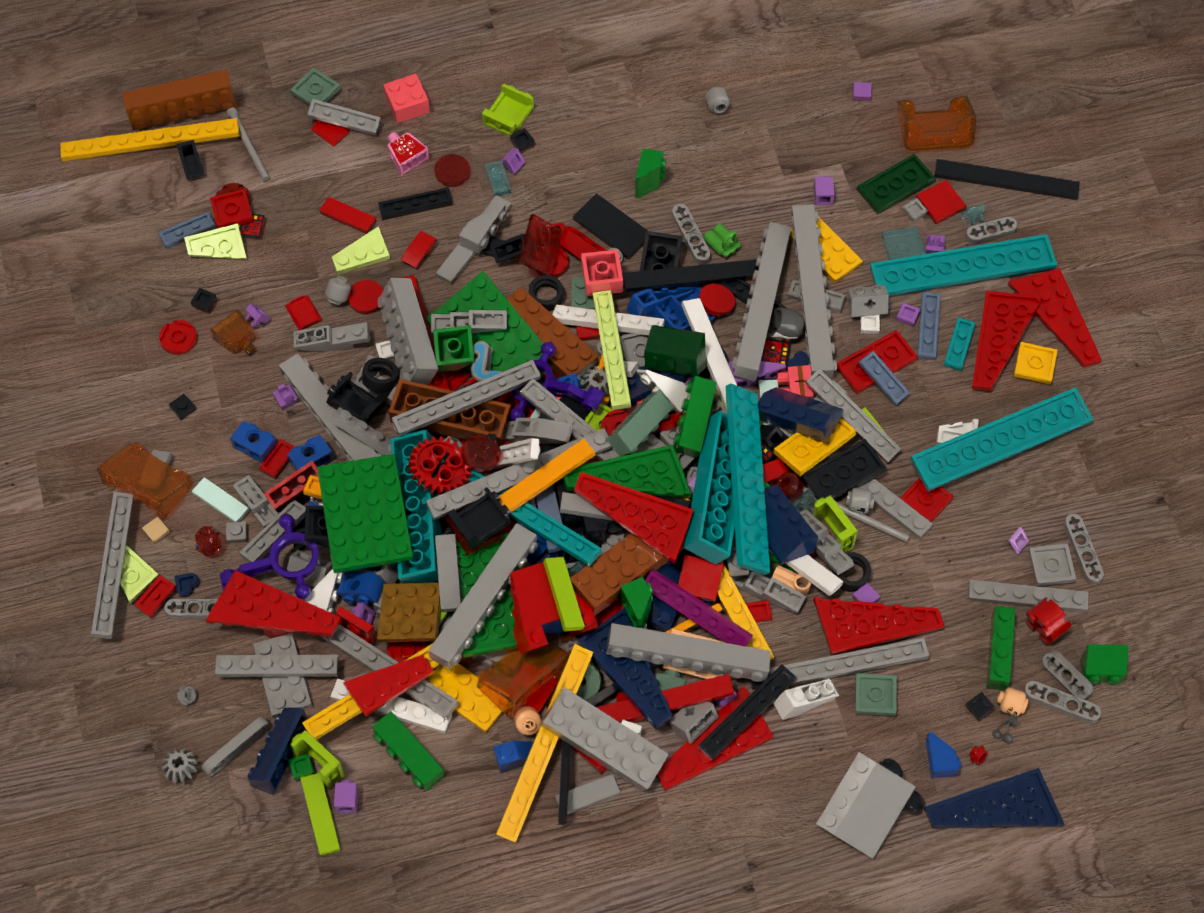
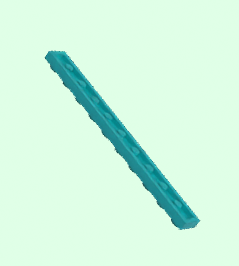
[436,454,602,566]

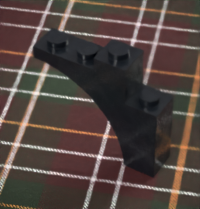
[553,478,626,542]

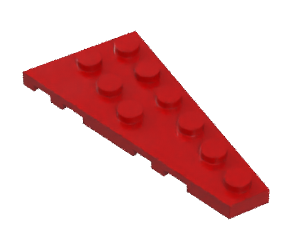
[1008,268,1102,368]
[972,291,1042,391]
[574,472,694,564]
[206,570,342,637]
[813,597,945,655]
[656,685,774,791]

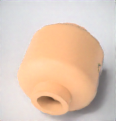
[997,687,1029,717]
[514,706,541,736]

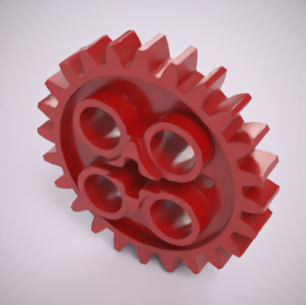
[408,436,473,495]

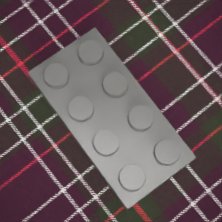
[253,633,312,718]

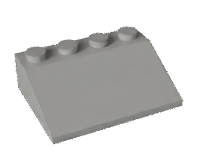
[816,752,916,858]

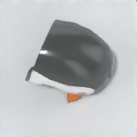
[767,307,805,342]

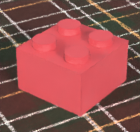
[383,74,430,123]
[581,250,623,297]

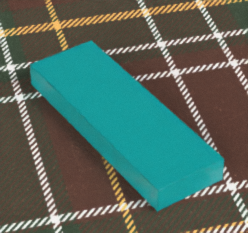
[943,317,976,371]

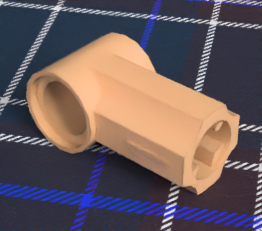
[772,565,811,596]

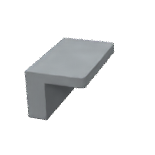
[287,550,333,588]

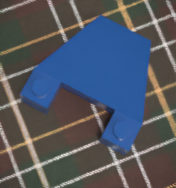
[626,286,717,331]

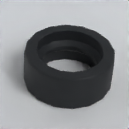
[528,275,563,311]
[361,358,399,393]
[833,552,871,592]

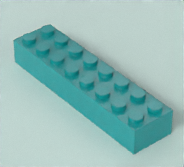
[684,411,735,565]
[390,430,442,583]

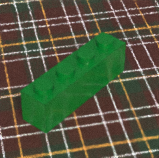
[673,376,717,458]
[986,606,1015,691]
[372,711,444,792]

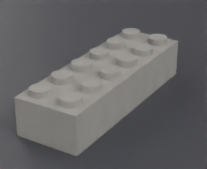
[378,278,438,385]
[539,687,669,791]

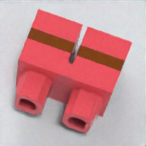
[777,365,814,399]

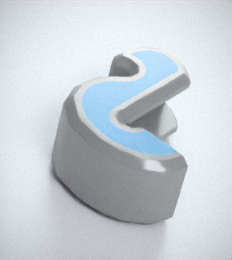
[471,341,503,382]

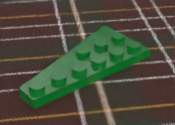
[562,445,692,498]

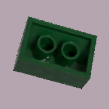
[644,325,706,376]

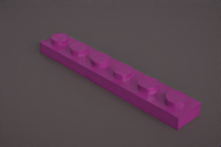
[645,569,753,647]

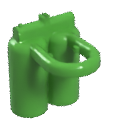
[703,223,741,258]

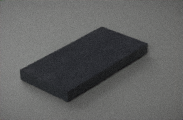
[573,193,648,259]
[801,439,887,500]

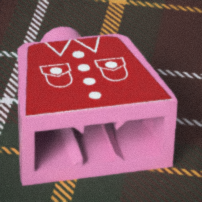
[387,132,429,176]

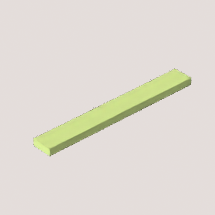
[593,290,631,410]

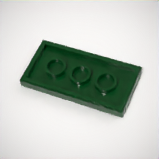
[856,154,936,215]

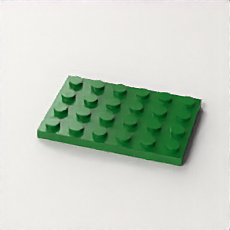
[426,271,543,400]
[317,454,413,573]
[456,533,528,658]

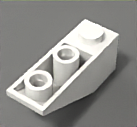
[636,369,687,412]
[305,569,344,613]
[773,679,839,720]

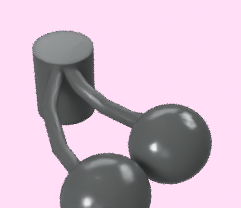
[992,715,1019,743]

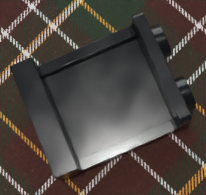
[326,372,388,424]
[447,487,512,550]

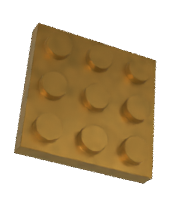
[377,582,441,642]

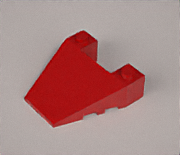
[510,562,599,655]

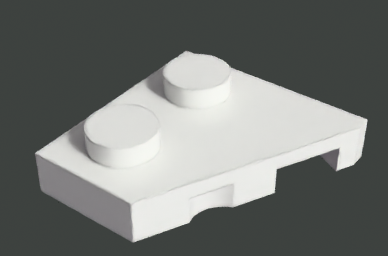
[936,419,979,445]

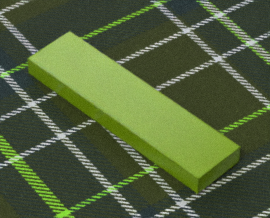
[543,557,584,631]
[301,772,341,857]

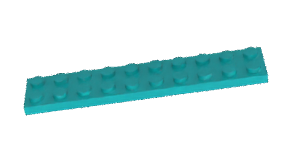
[870,234,1057,296]
[725,383,770,575]
[910,387,1094,492]

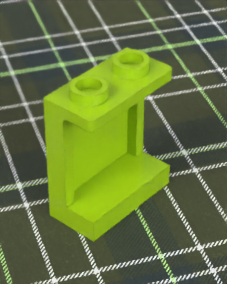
[482,84,534,136]
[813,495,858,553]
[291,730,344,790]

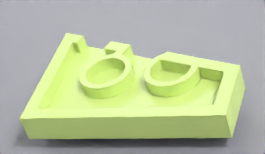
[184,224,247,260]
[332,226,390,275]
[120,545,159,604]

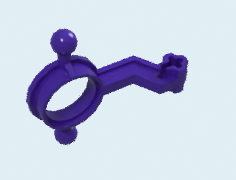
[510,342,604,421]
[220,514,319,599]

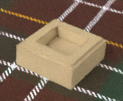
[142,517,170,544]

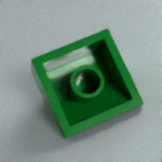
[635,148,666,199]
[433,325,475,372]
[621,577,653,629]
[1080,644,1129,685]

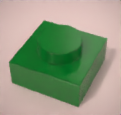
[289,754,314,781]

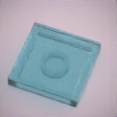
[881,226,926,260]

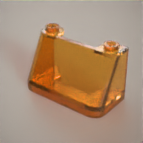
[897,96,976,152]
[97,442,192,521]
[477,641,569,719]

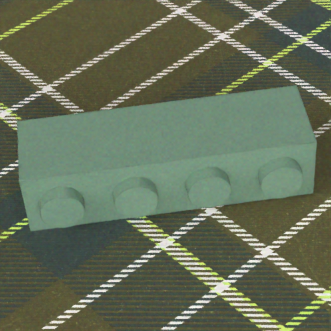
[606,389,674,457]

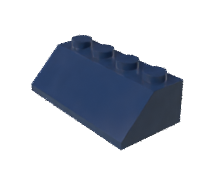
[758,387,844,442]
[764,484,818,564]
[248,707,307,795]

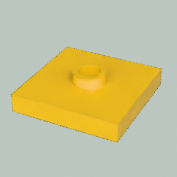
[1013,342,1058,385]

